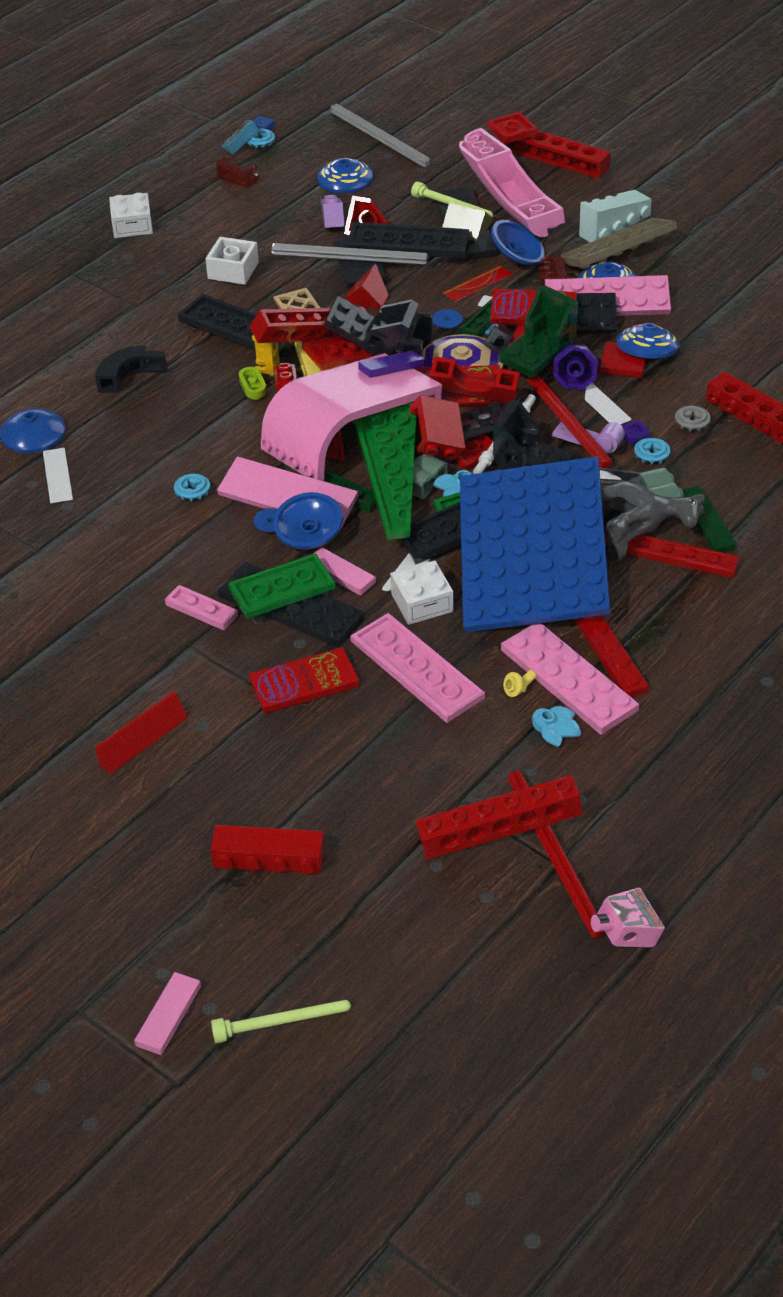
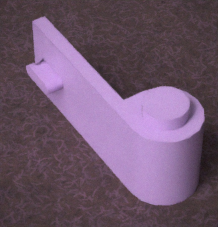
[552,422,625,453]

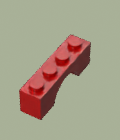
[430,356,520,403]

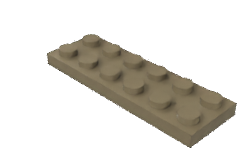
[558,218,678,269]

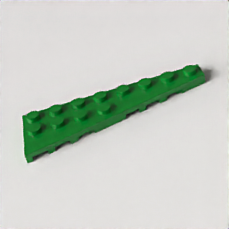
[353,401,416,540]

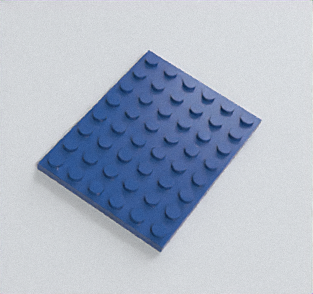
[460,456,611,633]

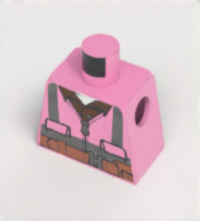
[591,888,665,947]

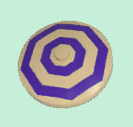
[422,334,504,369]

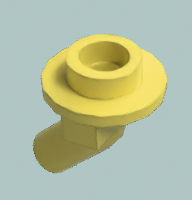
[503,670,537,697]

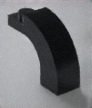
[95,345,167,393]

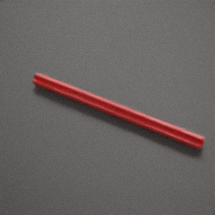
[527,374,612,469]
[508,770,605,939]

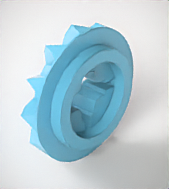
[246,129,275,148]
[634,438,670,465]
[174,474,210,501]

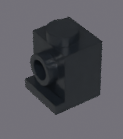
[484,323,514,354]

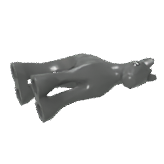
[601,480,705,562]

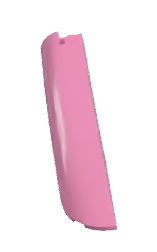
[459,128,565,237]

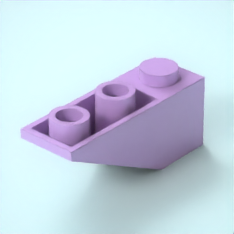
[321,195,344,228]

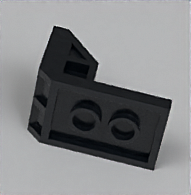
[323,296,419,356]
[493,399,581,470]

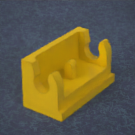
[252,335,280,376]

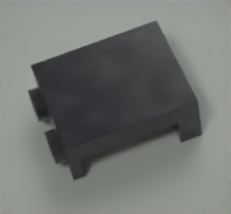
[400,312,433,369]

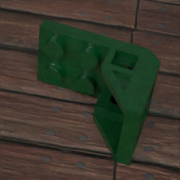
[498,285,578,378]

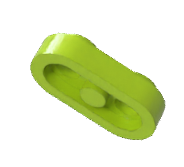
[239,367,266,400]

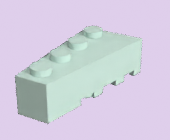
[579,190,652,243]

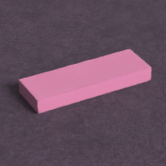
[314,547,376,596]
[165,585,238,630]
[134,972,201,1055]

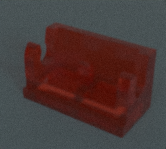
[216,156,260,188]
[538,254,568,286]

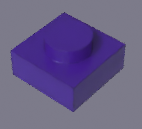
[621,420,650,445]

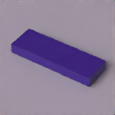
[358,351,425,378]

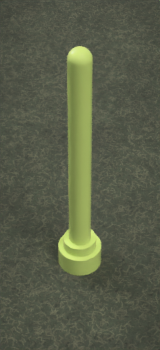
[411,181,493,217]
[211,1000,351,1044]

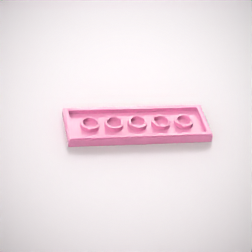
[217,456,359,528]
[351,613,485,723]

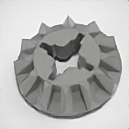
[675,406,710,432]

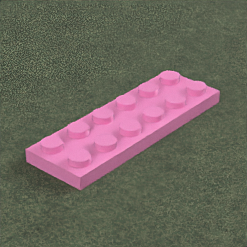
[545,275,671,316]
[501,623,639,735]

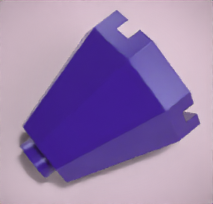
[553,344,598,390]

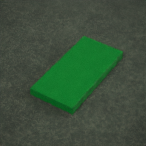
[228,553,336,619]

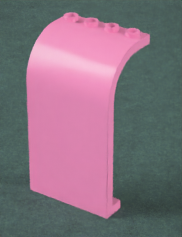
[261,353,442,481]

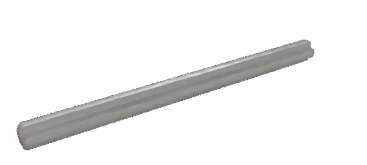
[331,103,431,168]
[271,243,428,265]

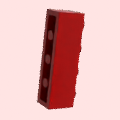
[210,825,325,874]

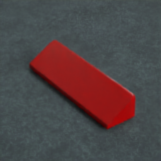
[95,691,187,773]

